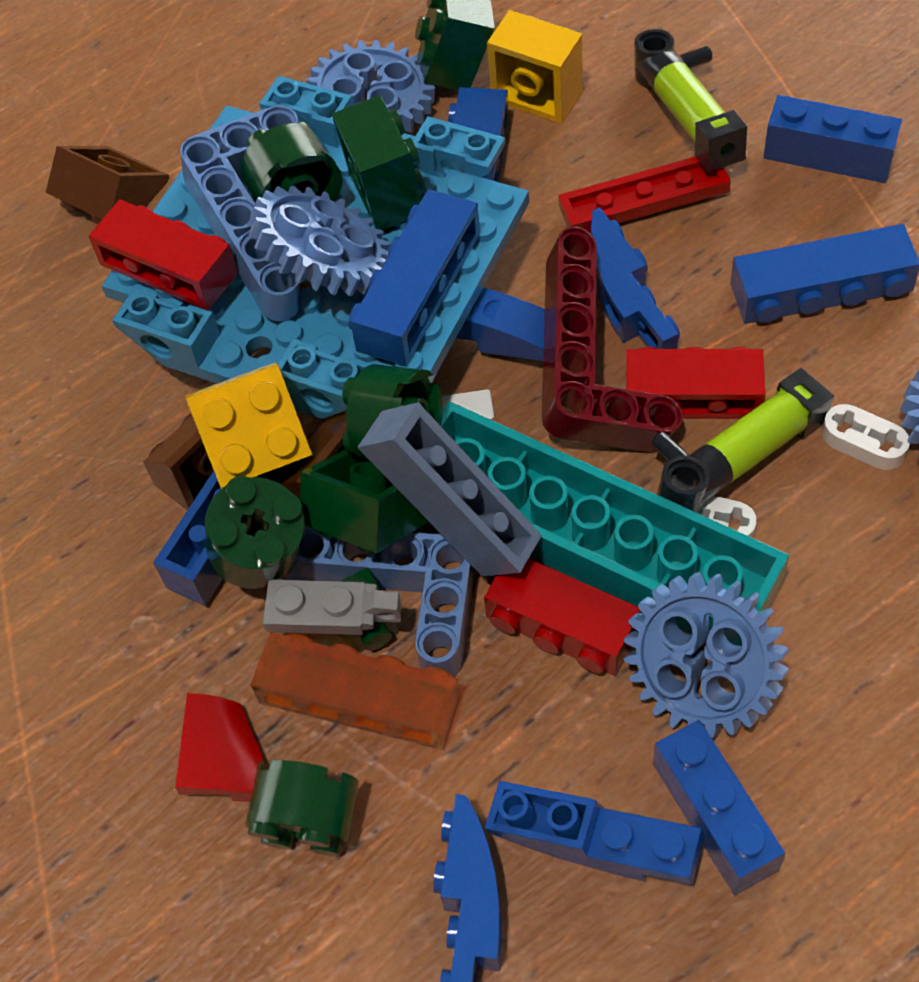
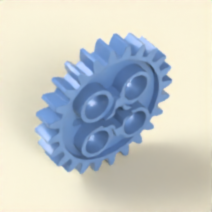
[307,40,435,133]
[247,186,391,296]
[623,572,789,738]

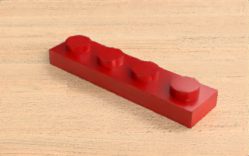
[558,156,731,232]

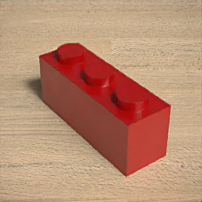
[88,199,238,311]
[626,347,766,419]
[484,559,642,677]

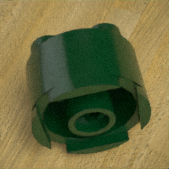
[241,122,342,201]
[342,364,442,459]
[205,476,304,589]
[245,760,359,856]

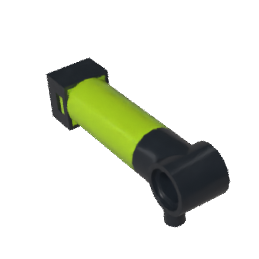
[634,29,747,172]
[652,368,834,514]

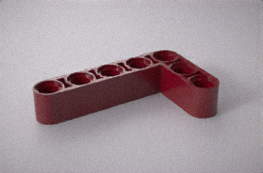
[542,227,683,452]

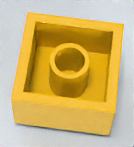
[487,10,583,124]
[185,362,312,489]

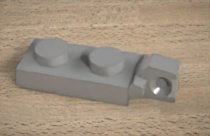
[263,580,402,635]

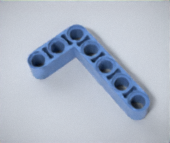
[180,105,300,321]
[246,526,474,682]

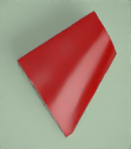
[175,693,265,802]

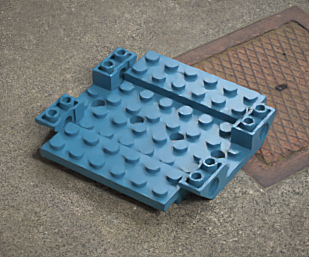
[101,75,530,419]

